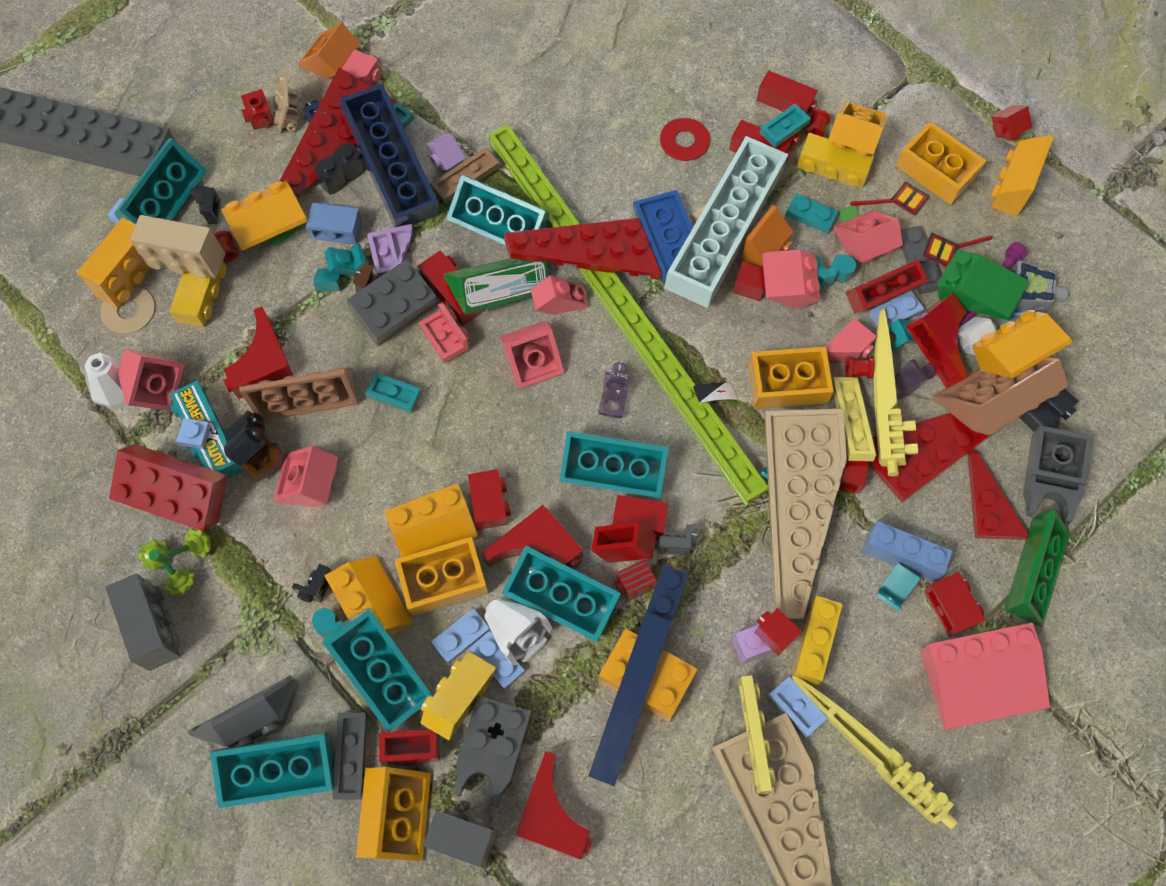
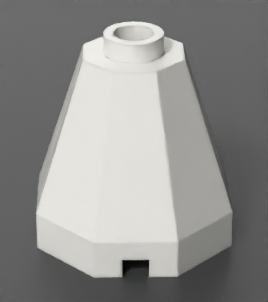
[84,353,127,410]
[484,598,552,666]

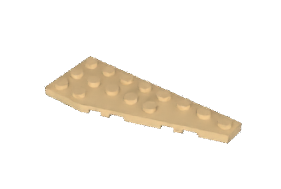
[764,409,847,619]
[712,713,834,886]

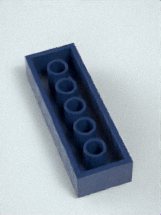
[339,83,439,228]

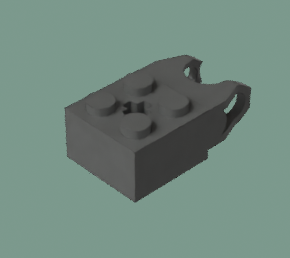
[1023,426,1093,525]
[454,696,532,808]

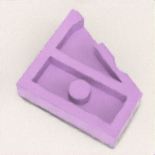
[367,224,413,277]

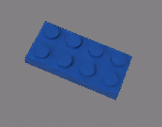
[633,190,693,284]

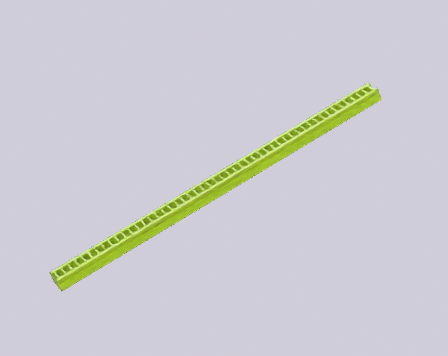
[488,124,768,506]

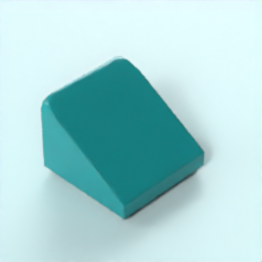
[313,268,341,291]

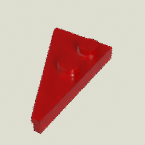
[967,451,1028,540]

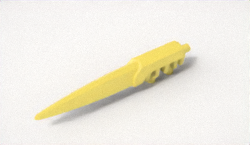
[874,308,918,476]
[792,676,958,830]

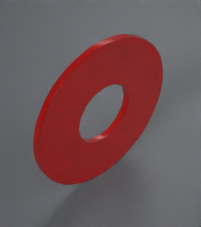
[660,118,710,161]

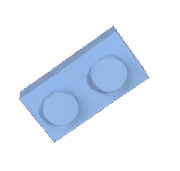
[869,290,924,326]
[431,608,490,664]
[469,631,525,690]
[768,676,827,737]

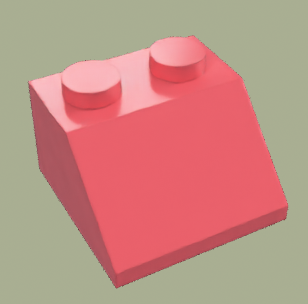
[833,210,903,263]
[762,250,820,309]
[499,321,564,389]
[118,349,185,411]
[273,446,338,508]

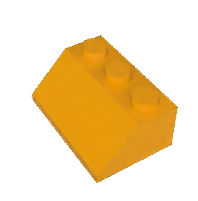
[990,135,1054,217]
[221,181,307,251]
[972,310,1072,378]
[384,483,478,557]
[324,556,414,636]
[356,767,431,861]

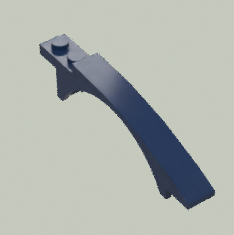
[588,565,688,787]

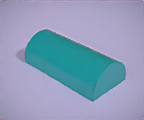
[114,138,207,224]
[446,175,549,245]
[559,430,669,498]
[501,546,621,642]
[322,608,433,732]
[210,732,335,808]

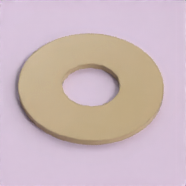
[100,286,155,334]

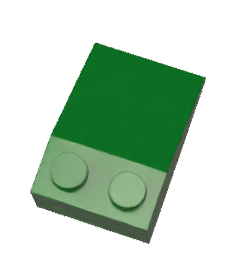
[937,250,1029,321]

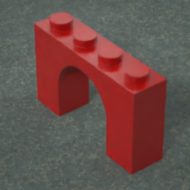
[729,70,818,164]

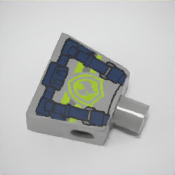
[1011,261,1068,313]

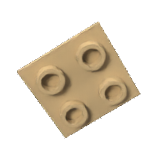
[274,68,298,134]

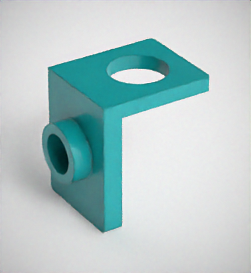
[888,319,917,352]
[876,562,920,611]

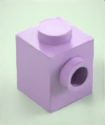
[426,133,465,171]

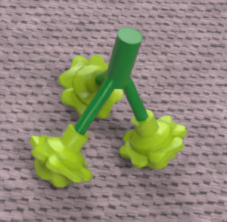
[137,528,211,596]

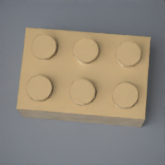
[130,215,225,278]

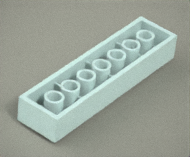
[664,136,788,308]

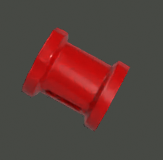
[804,109,831,137]
[214,230,239,262]
[845,357,874,379]

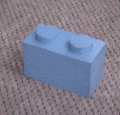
[306,203,362,245]

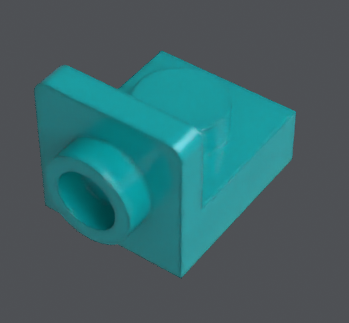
[324,244,365,276]

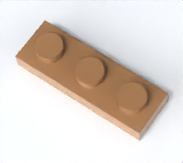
[431,147,500,204]

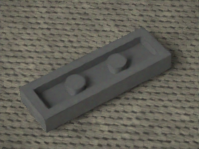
[901,225,941,295]
[332,712,368,800]

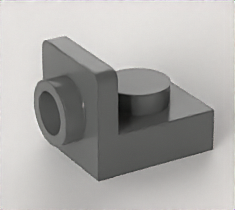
[658,524,696,556]

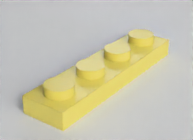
[832,377,876,461]
[738,675,775,794]

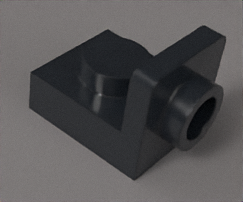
[190,186,221,224]
[292,564,332,603]

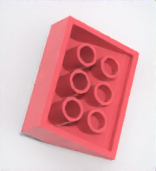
[920,622,1050,730]

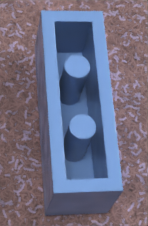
[861,521,952,582]

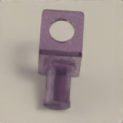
[895,359,935,400]
[598,362,630,419]

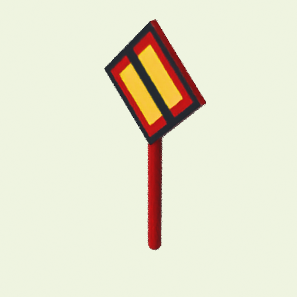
[850,181,930,216]
[922,232,993,267]

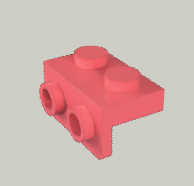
[418,303,470,363]

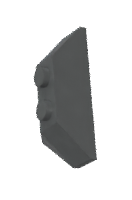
[188,675,299,747]

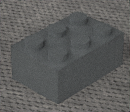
[347,259,436,346]
[105,573,181,671]
[423,807,498,869]

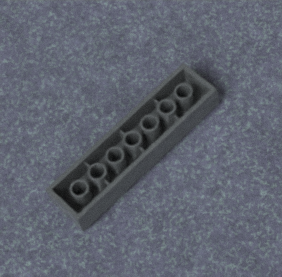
[0,87,175,176]

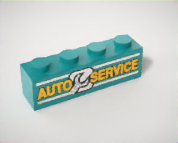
[169,381,244,479]

